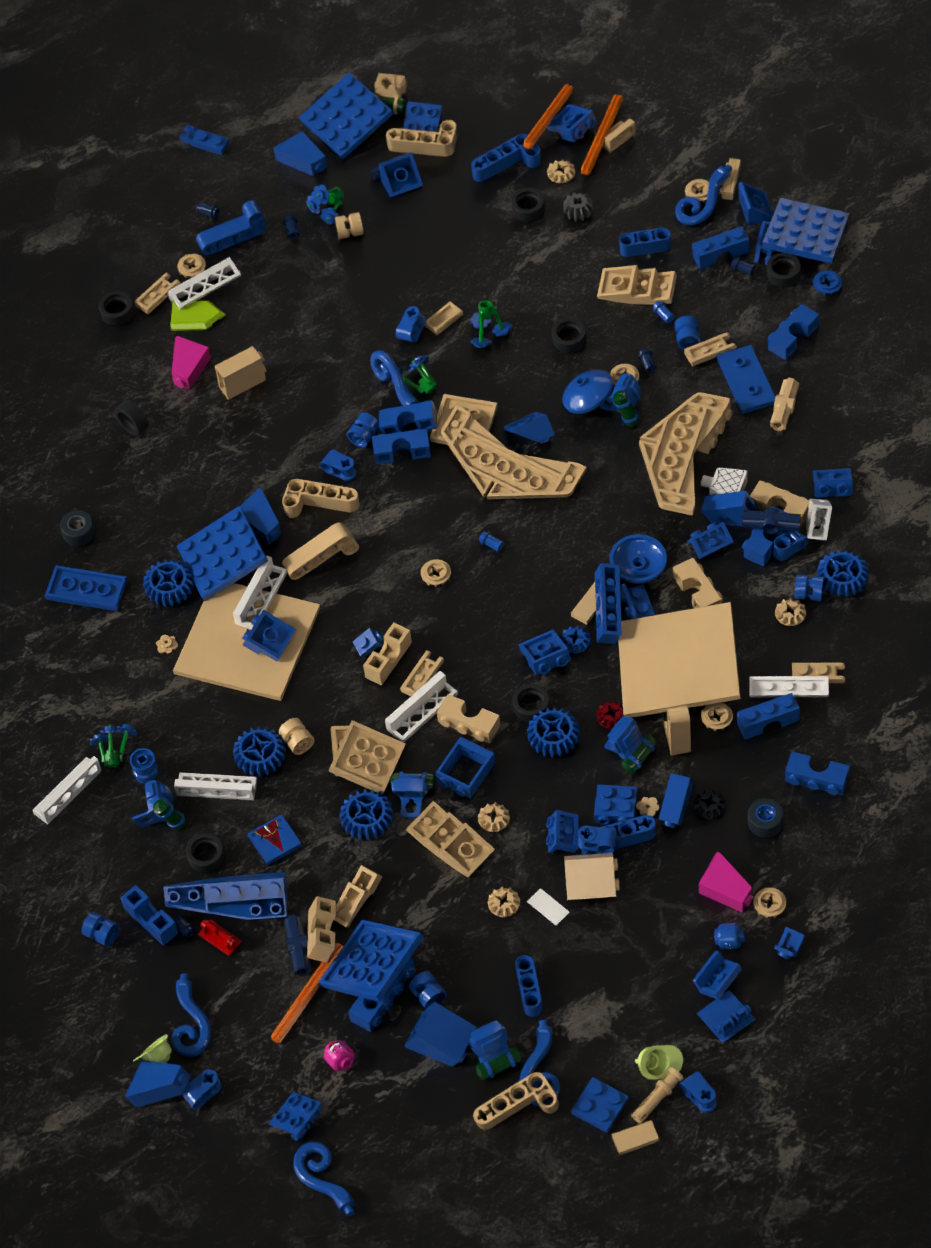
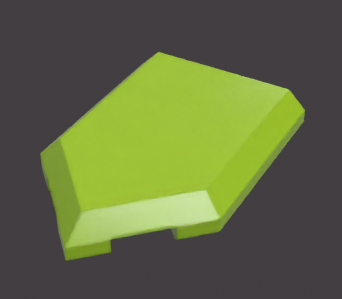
[171,300,226,331]

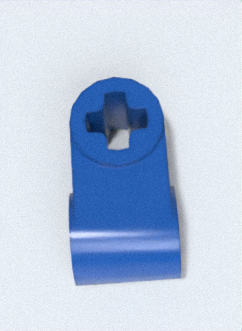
[396,306,426,342]
[320,449,356,481]
[773,530,809,561]
[578,826,617,853]
[182,1070,221,1109]
[679,1071,716,1113]

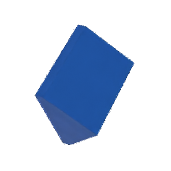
[379,152,423,197]
[739,182,774,226]

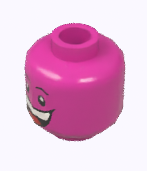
[324,1040,355,1071]

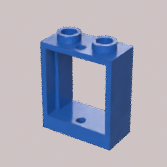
[436,737,495,799]

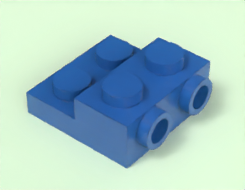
[547,104,597,142]
[242,610,296,661]
[518,630,571,676]
[594,785,637,825]

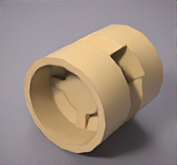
[335,212,364,240]
[279,718,314,755]

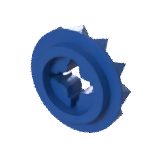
[813,270,842,296]
[560,625,591,653]

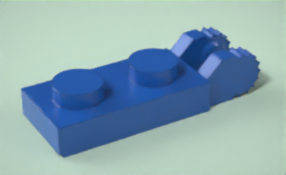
[179,125,230,155]
[754,221,774,265]

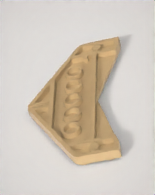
[639,392,730,516]
[441,405,586,499]

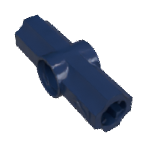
[742,508,801,533]
[284,915,312,977]

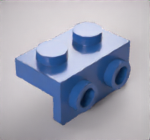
[693,951,742,1000]

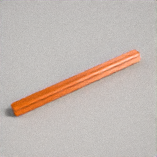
[523,84,573,149]
[581,94,623,175]
[271,943,343,1044]

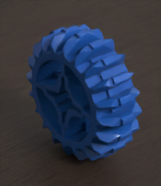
[817,549,869,598]
[143,558,194,607]
[527,707,580,758]
[233,726,286,777]
[340,789,394,841]

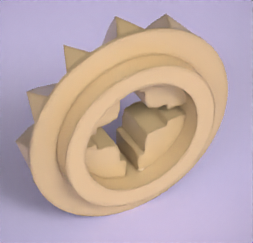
[547,159,575,183]
[685,179,709,203]
[177,254,206,278]
[610,364,639,387]
[421,559,451,587]
[775,598,806,626]
[701,702,733,731]
[478,802,510,832]
[488,887,520,917]
[754,888,786,918]

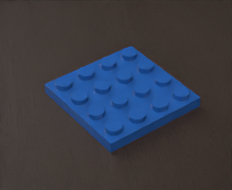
[299,72,393,160]
[762,198,849,263]
[177,506,268,601]
[319,920,423,1002]

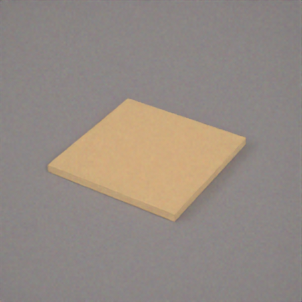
[173,583,320,701]
[618,602,741,718]

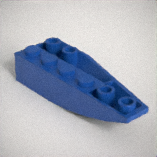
[164,872,288,920]

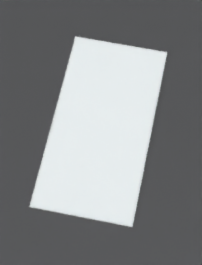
[527,888,570,925]

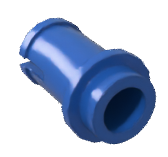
[653,301,675,324]
[479,531,504,552]

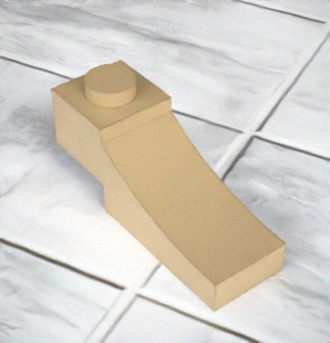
[334,865,382,928]

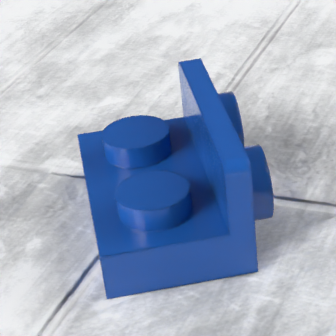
[813,468,853,498]
[687,522,734,559]
[620,584,655,619]
[546,810,579,853]

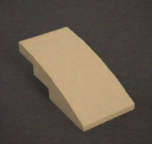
[597,265,677,305]
[406,801,495,877]

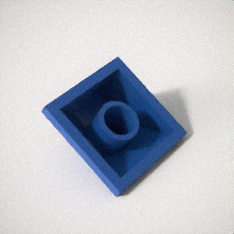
[503,412,555,443]

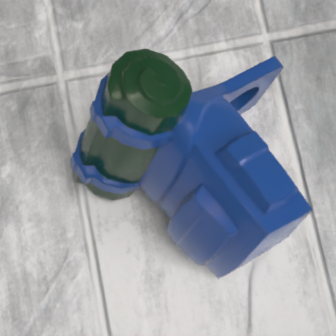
[600,373,642,427]
[604,716,657,774]
[390,772,436,818]
[133,780,187,830]
[469,1021,521,1080]

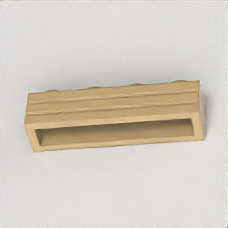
[720,158,741,200]

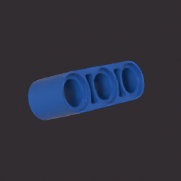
[619,228,671,257]
[516,955,542,1017]

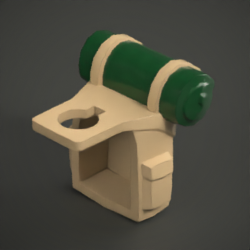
[374,73,407,114]

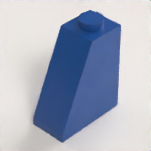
[274,131,327,176]
[240,488,281,546]
[702,491,760,526]
[659,773,695,828]
[125,1060,191,1107]

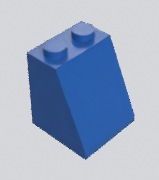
[404,1002,477,1067]

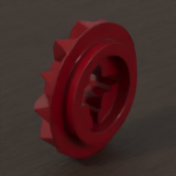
[597,700,624,729]

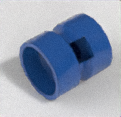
[675,316,701,350]
[347,412,379,448]
[794,574,824,601]
[130,748,159,784]
[81,911,120,947]
[409,971,447,1009]

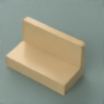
[602,119,635,153]

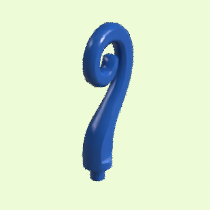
[675,164,732,226]
[371,350,419,406]
[172,973,211,1057]
[520,1020,560,1106]
[293,1142,355,1216]

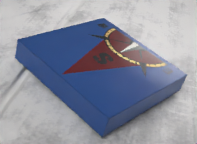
[247,815,302,866]

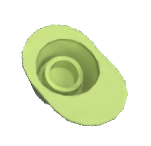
[133,1035,172,1063]
[635,1045,683,1079]

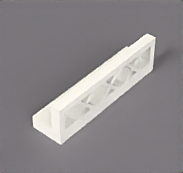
[168,257,241,309]
[233,556,287,629]
[385,671,458,743]
[749,676,829,697]
[33,756,102,824]
[174,773,257,800]

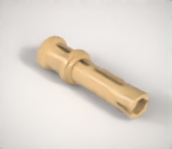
[631,1067,684,1124]

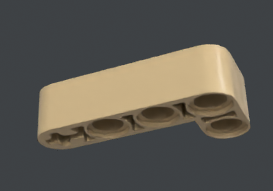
[386,120,457,156]
[282,479,360,518]
[282,522,359,580]
[664,705,691,756]
[474,1072,559,1130]

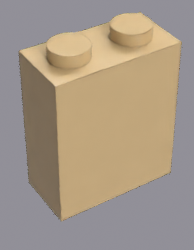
[215,346,266,400]
[564,853,620,900]

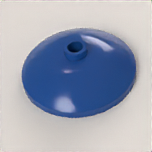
[562,370,613,414]
[609,534,667,584]

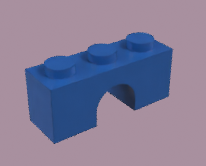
[692,226,749,270]
[768,304,819,360]
[379,401,437,434]
[372,428,431,465]
[742,506,787,567]
[737,693,800,739]
[785,752,850,795]
[121,885,178,946]

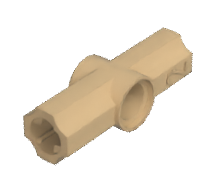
[770,378,799,431]

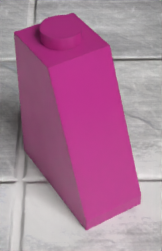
[172,336,211,390]
[699,852,753,913]

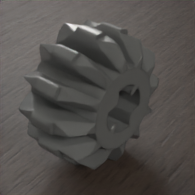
[563,192,593,221]

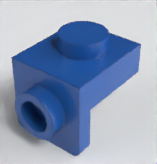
[353,628,384,658]
[774,927,806,959]

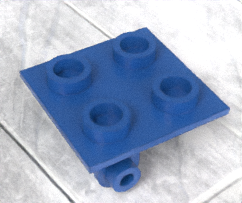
[403,101,442,132]
[697,990,755,1043]
[269,1092,322,1141]

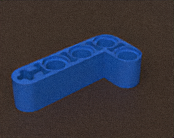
[471,134,541,182]
[196,200,266,255]
[581,815,656,855]

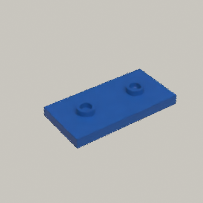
[717,345,776,414]
[45,565,128,611]

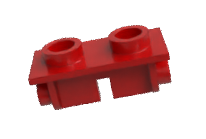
[198,920,242,956]

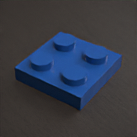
[571,1077,629,1133]

